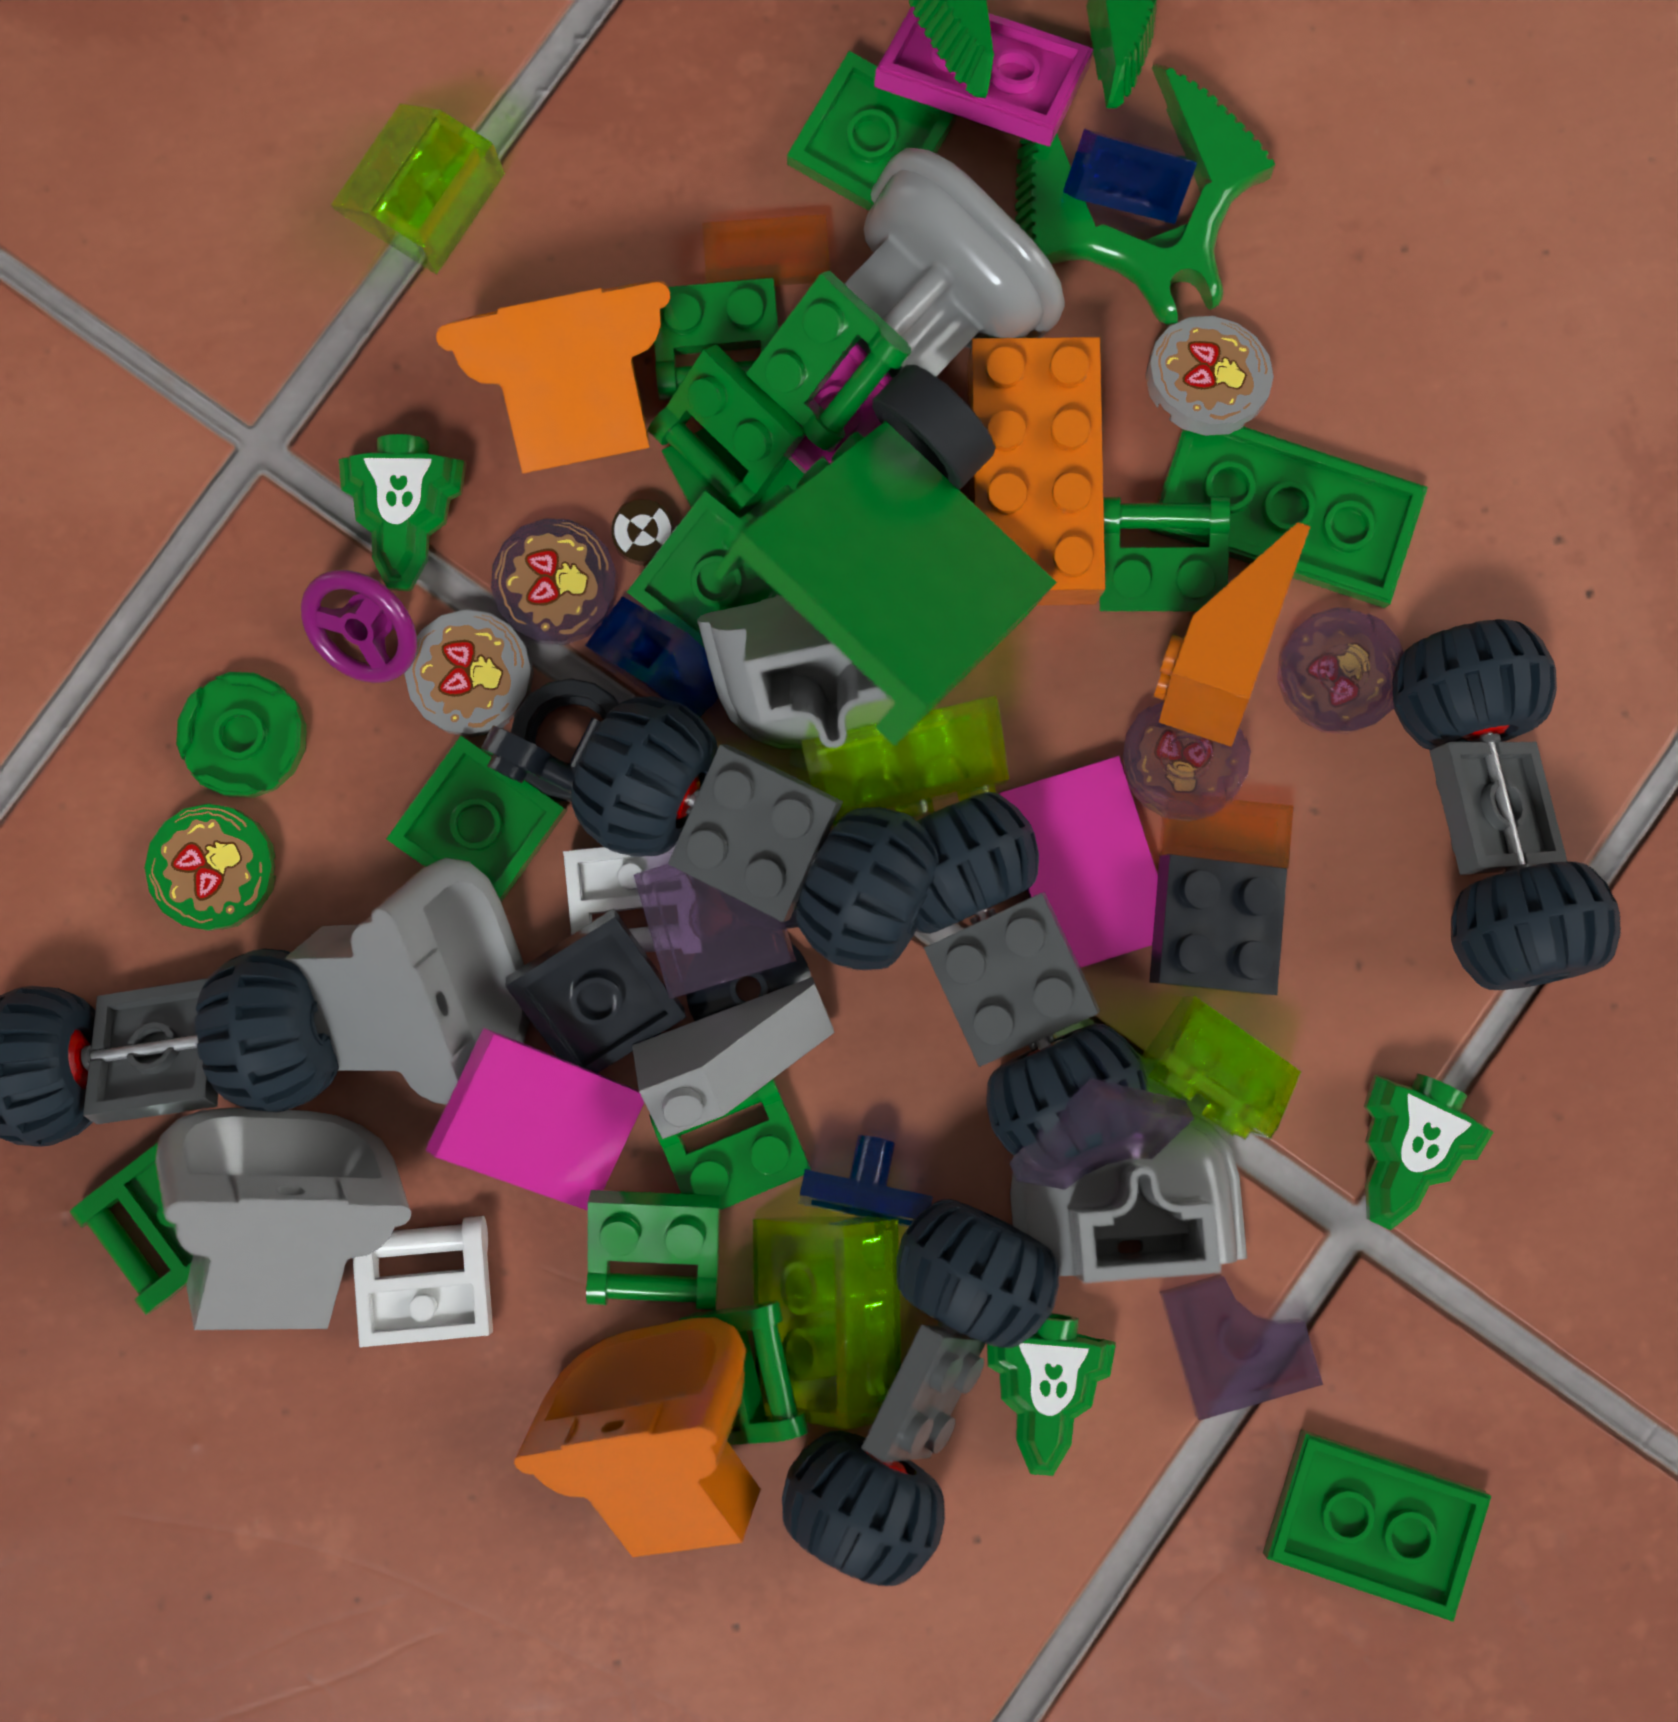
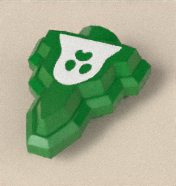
[339,434,466,591]
[1364,1073,1494,1230]
[986,1313,1116,1476]

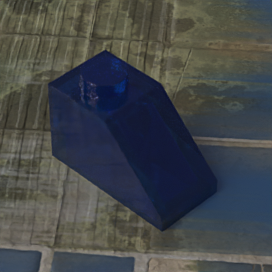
[585,596,718,717]

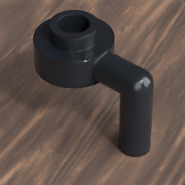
[481,718,601,794]

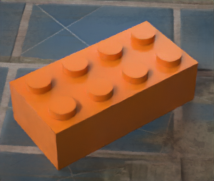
[968,337,1105,605]

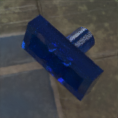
[1063,128,1197,224]
[798,1135,933,1227]

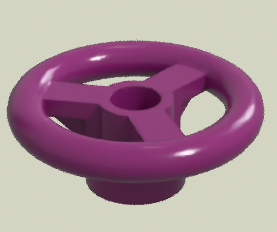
[301,570,417,683]

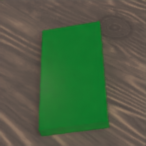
[1148,426,1428,608]

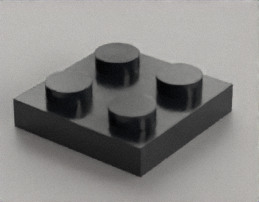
[1149,854,1287,995]
[505,909,686,1073]

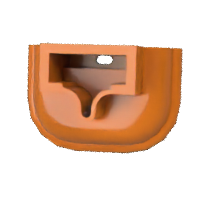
[436,280,670,474]
[514,1318,761,1557]

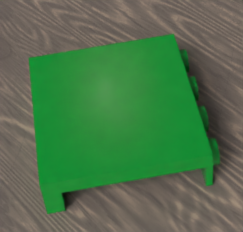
[713,421,1057,746]

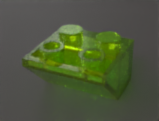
[331,104,505,275]
[1141,995,1302,1140]

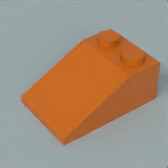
[1153,523,1310,747]

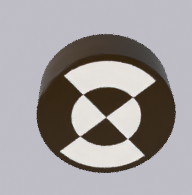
[611,499,674,565]

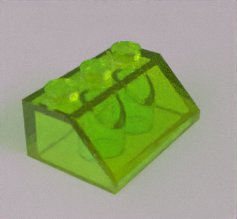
[801,695,1009,827]
[753,1216,901,1429]

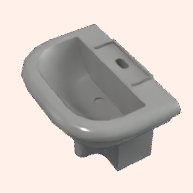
[845,148,1065,378]
[697,596,895,749]
[285,858,530,1105]
[1010,1106,1247,1283]
[156,1108,411,1330]

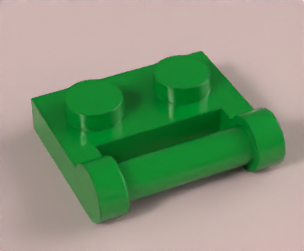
[746,271,912,452]
[654,278,778,400]
[648,344,806,518]
[1099,496,1230,612]
[649,1078,812,1210]
[70,1143,193,1315]
[586,1190,720,1310]
[679,1300,809,1445]

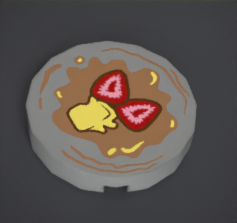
[1145,316,1274,436]
[404,609,534,737]

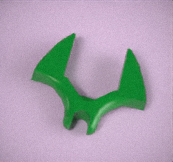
[908,0,1157,109]
[1015,64,1275,325]

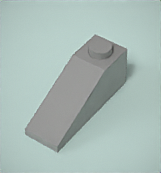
[632,977,835,1139]

